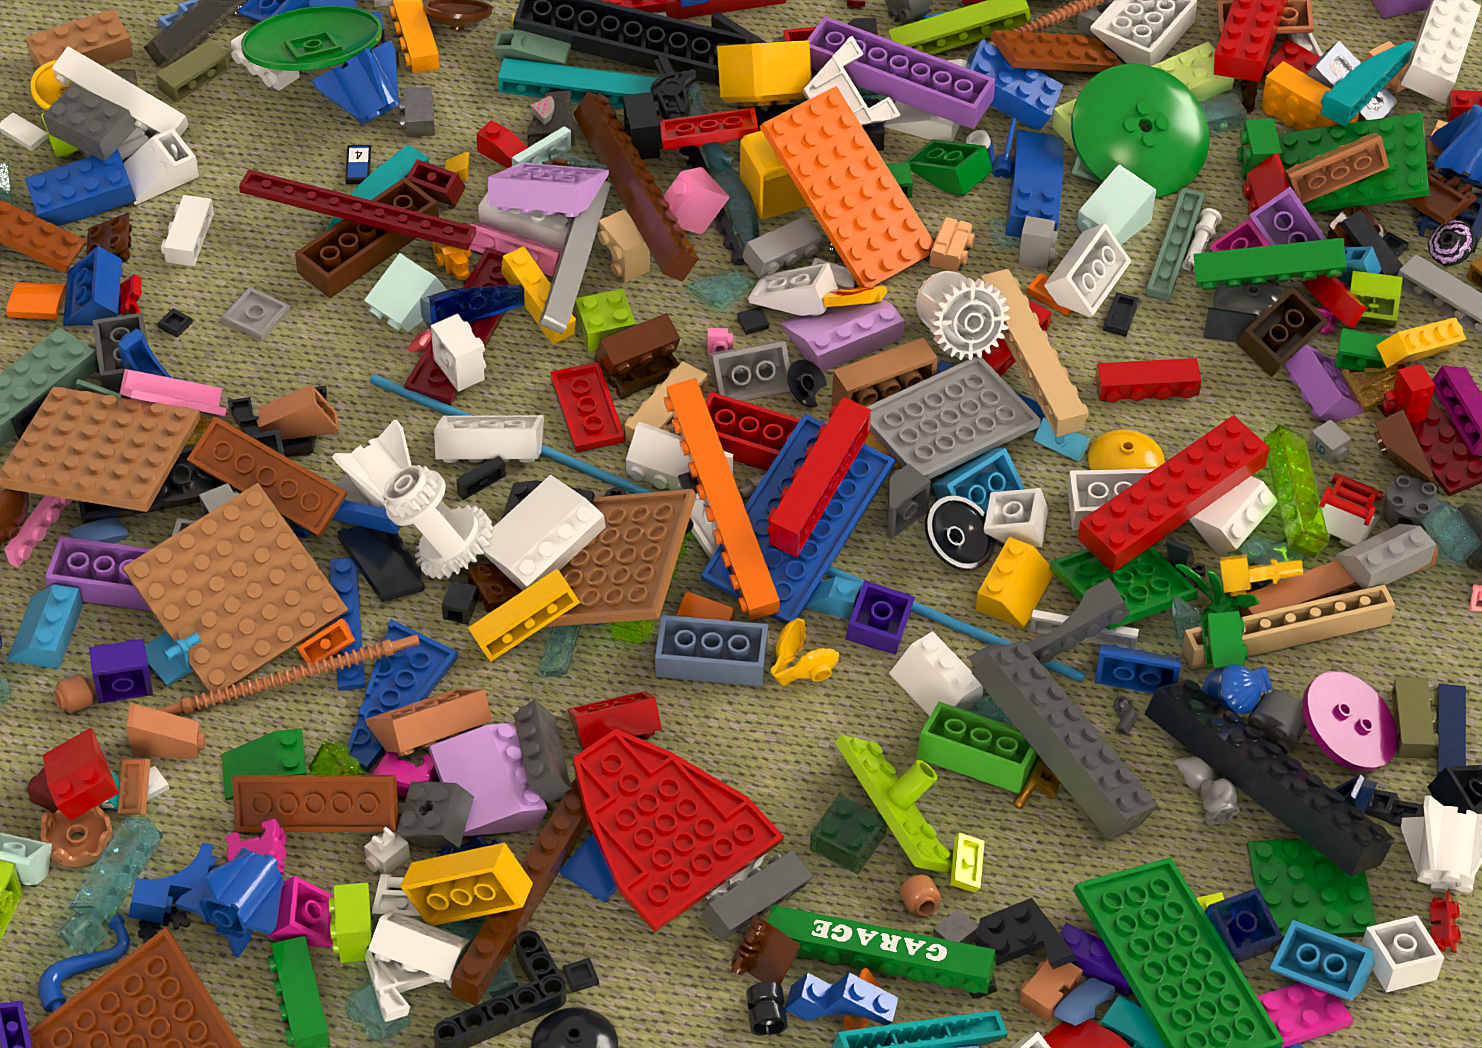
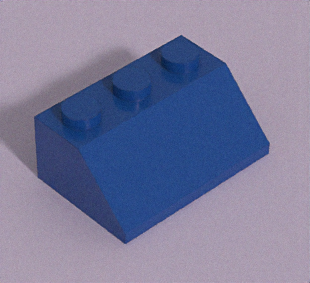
[63,246,122,326]
[1095,644,1182,694]

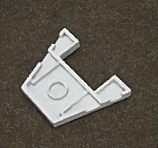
[802,36,900,126]
[365,949,452,1022]

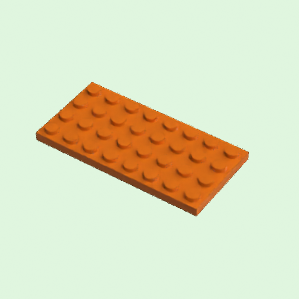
[760,86,934,287]

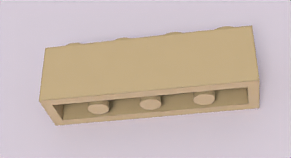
[624,361,708,442]

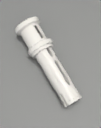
[1182,208,1222,272]

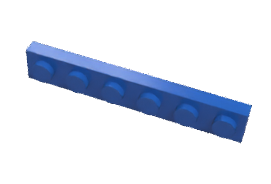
[329,557,365,691]

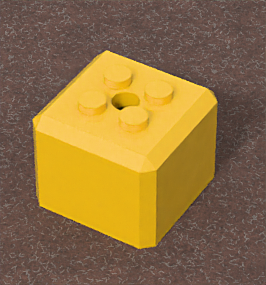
[717,40,812,107]
[740,131,809,220]

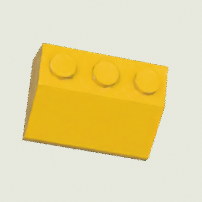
[976,537,1054,629]

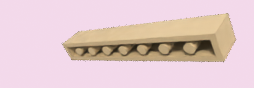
[981,269,1089,437]
[1182,584,1395,670]

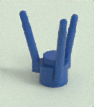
[988,118,1016,179]

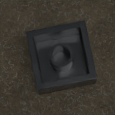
[623,92,663,160]

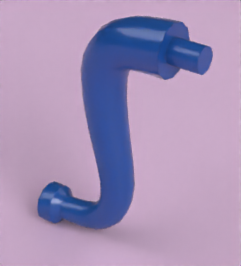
[38,914,130,1012]

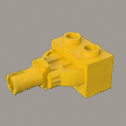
[1220,554,1303,596]

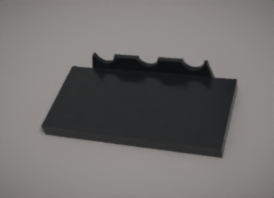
[337,526,425,602]

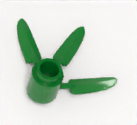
[1175,564,1260,616]

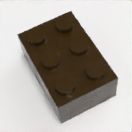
[1236,287,1328,377]

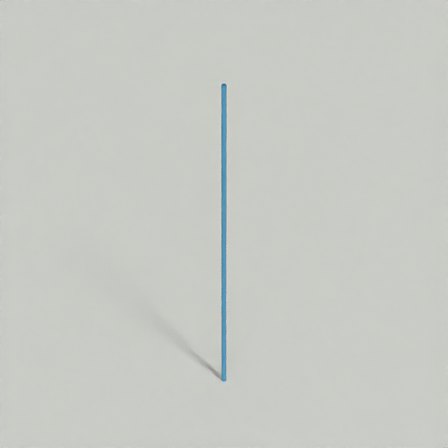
[370,374,1086,683]

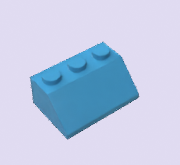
[931,448,1025,515]
[7,584,83,669]
[1270,920,1375,1001]

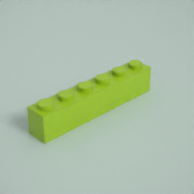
[888,0,1031,55]

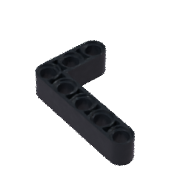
[433,930,567,1048]

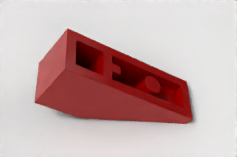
[476,120,528,168]

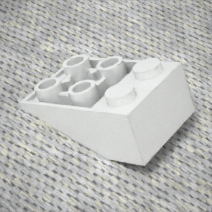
[123,128,199,205]

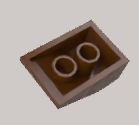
[1373,410,1440,494]

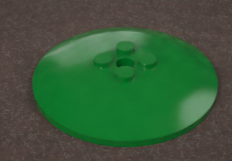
[241,5,382,71]
[1071,64,1209,198]

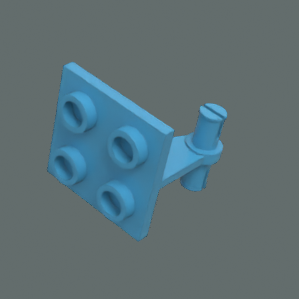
[145,632,201,687]

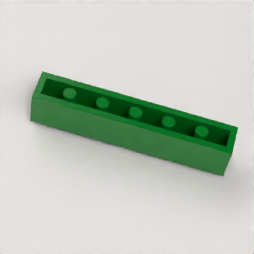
[1193,238,1346,291]

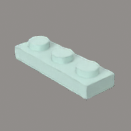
[512,126,571,166]

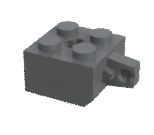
[396,781,474,848]

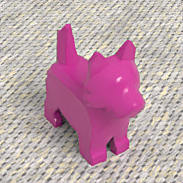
[372,751,438,798]
[225,819,287,875]

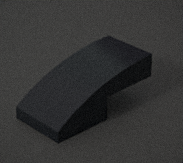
[1364,789,1425,827]

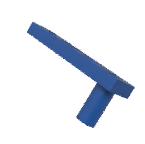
[294,500,401,539]

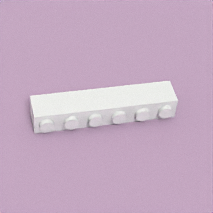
[52,46,189,137]

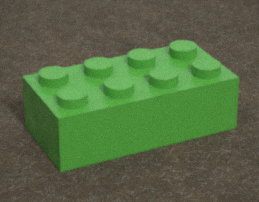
[916,701,1038,794]

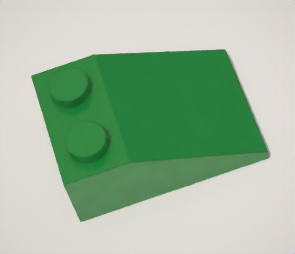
[903,139,993,195]
[222,728,307,800]

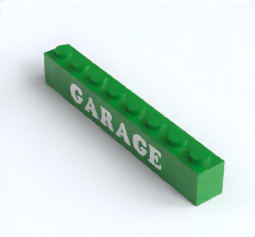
[767,905,996,994]

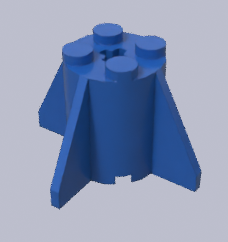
[311,40,401,126]
[1430,104,1482,184]
[175,848,285,958]

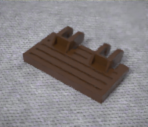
[1403,161,1477,226]

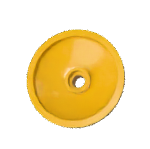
[30,60,70,111]
[1087,430,1164,470]

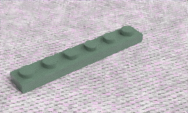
[1146,188,1206,301]

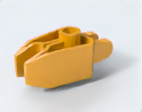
[432,242,471,281]

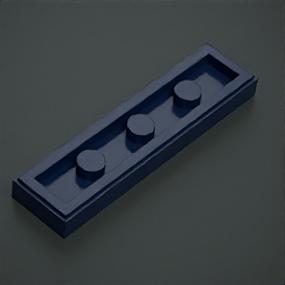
[1437,683,1466,776]

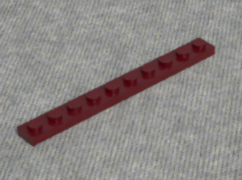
[239,169,476,251]

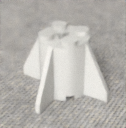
[332,420,412,509]
[1401,795,1482,893]

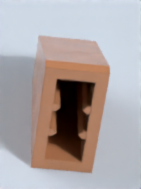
[257,384,339,440]
[126,704,206,758]

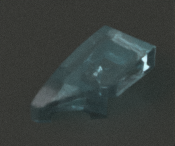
[1172,595,1201,645]

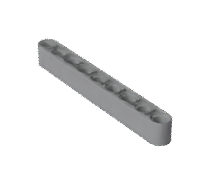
[539,180,611,334]

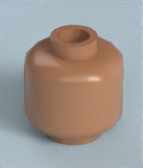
[53,674,97,713]
[900,875,941,917]

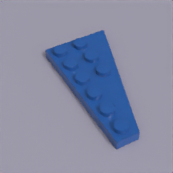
[344,619,458,772]

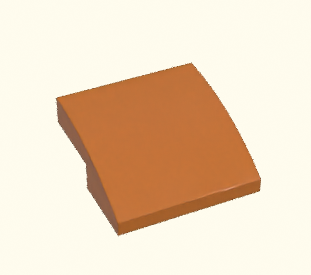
[6,282,66,320]

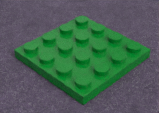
[1049,546,1198,630]
[1247,839,1376,941]

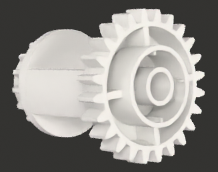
[916,271,1010,360]
[382,465,494,579]

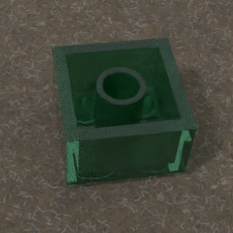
[810,794,887,875]

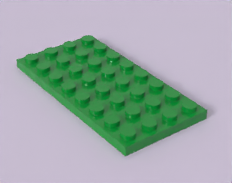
[1073,857,1284,1048]

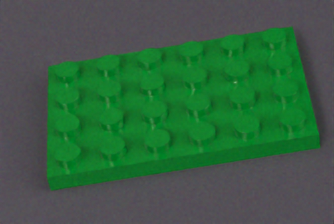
[1278,112,1430,213]

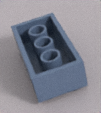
[655,615,768,686]

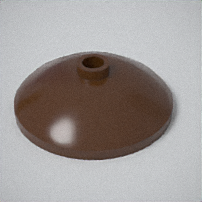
[423,0,493,30]
[0,488,29,546]

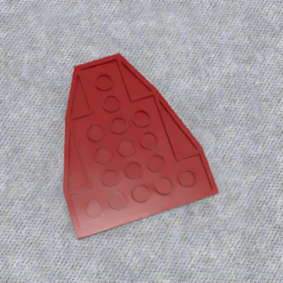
[572,728,784,933]

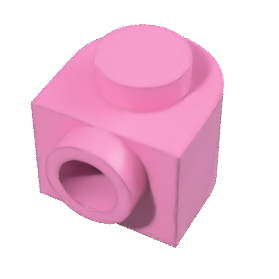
[707,328,733,358]

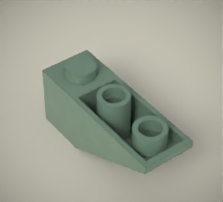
[492,30,571,65]

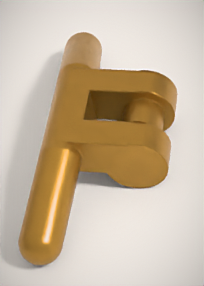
[1014,756,1062,809]

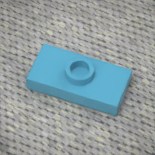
[1034,417,1091,462]

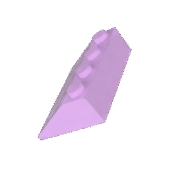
[488,162,609,217]
[780,299,904,372]
[428,723,547,836]

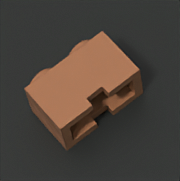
[1019,959,1083,1023]

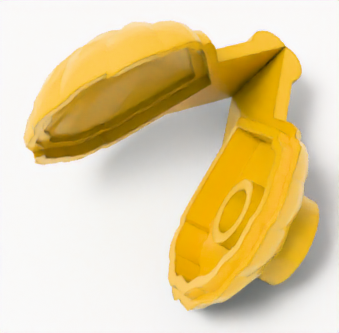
[771,618,839,686]

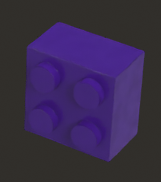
[845,580,915,655]
[89,639,153,704]

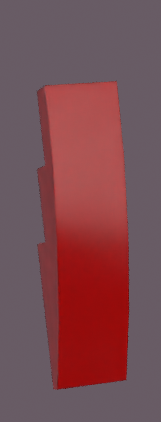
[1303,274,1367,328]

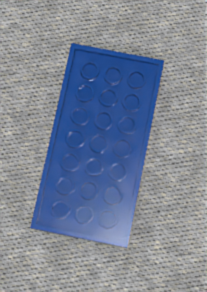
[701,414,895,625]

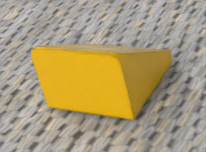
[445,152,470,179]

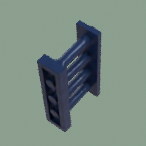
[1416,168,1482,253]

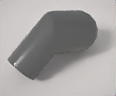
[1114,696,1138,736]

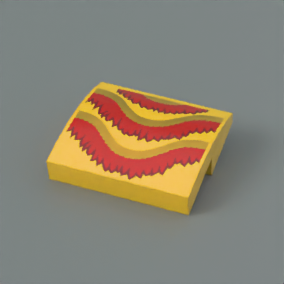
[823,286,888,307]

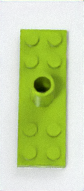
[835,735,952,873]

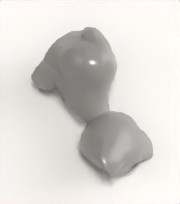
[1175,755,1240,825]

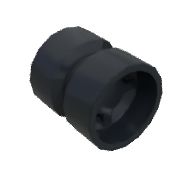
[746,982,788,1036]

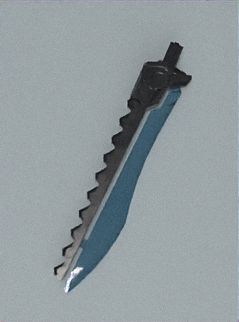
[650,55,760,266]

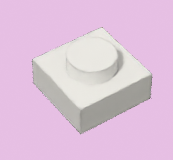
[147,766,169,801]

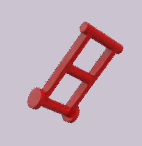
[1319,472,1383,526]

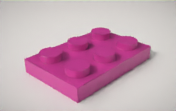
[1257,982,1354,1048]

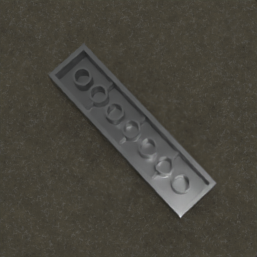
[972,640,1158,840]

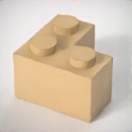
[597,209,650,283]

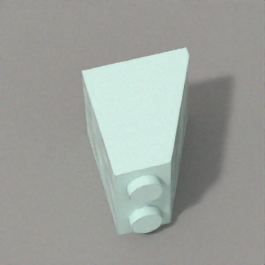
[1077,165,1156,245]
[364,253,452,332]

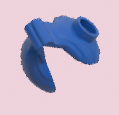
[1202,664,1273,715]

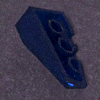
[420,284,525,330]

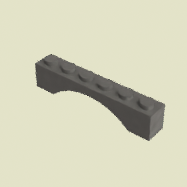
[969,578,1129,669]

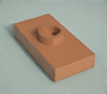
[117,759,150,815]

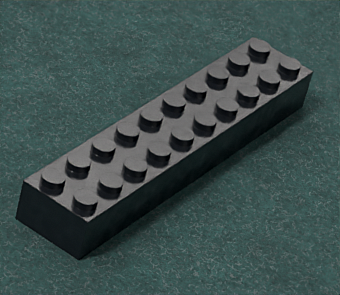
[513,0,752,86]
[1144,679,1395,876]

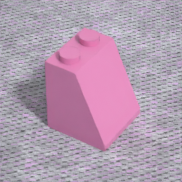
[663,167,730,234]

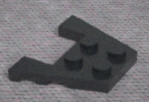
[228,385,327,457]
[969,898,1077,999]

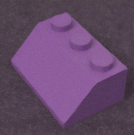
[1249,187,1326,245]
[1284,344,1368,422]

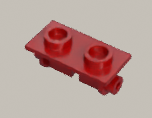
[1430,891,1461,953]

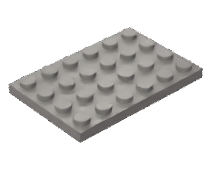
[867,356,1041,480]

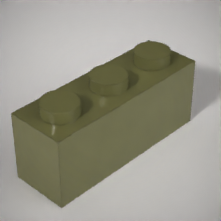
[156,39,231,103]
[1391,677,1438,759]

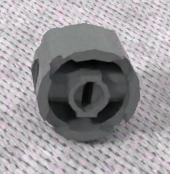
[885,0,933,24]
[1382,475,1438,531]
[1247,689,1307,754]

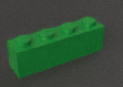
[268,936,330,1048]

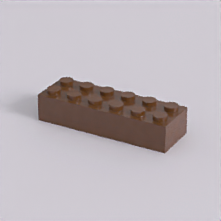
[295,177,439,298]

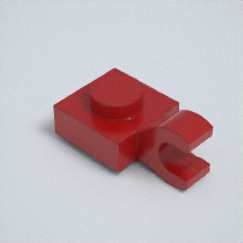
[118,274,142,315]

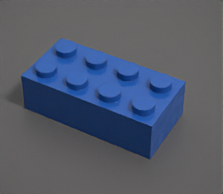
[965,39,1063,131]
[24,149,136,226]

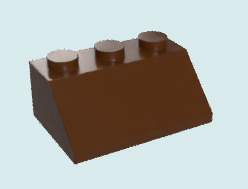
[594,313,681,375]

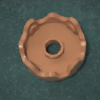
[41,805,113,867]

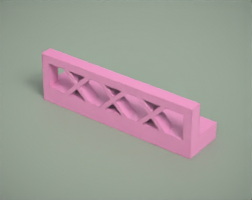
[470,223,562,277]
[120,369,227,416]

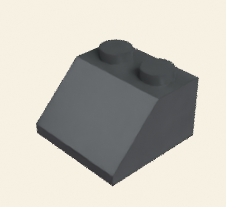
[887,463,931,539]

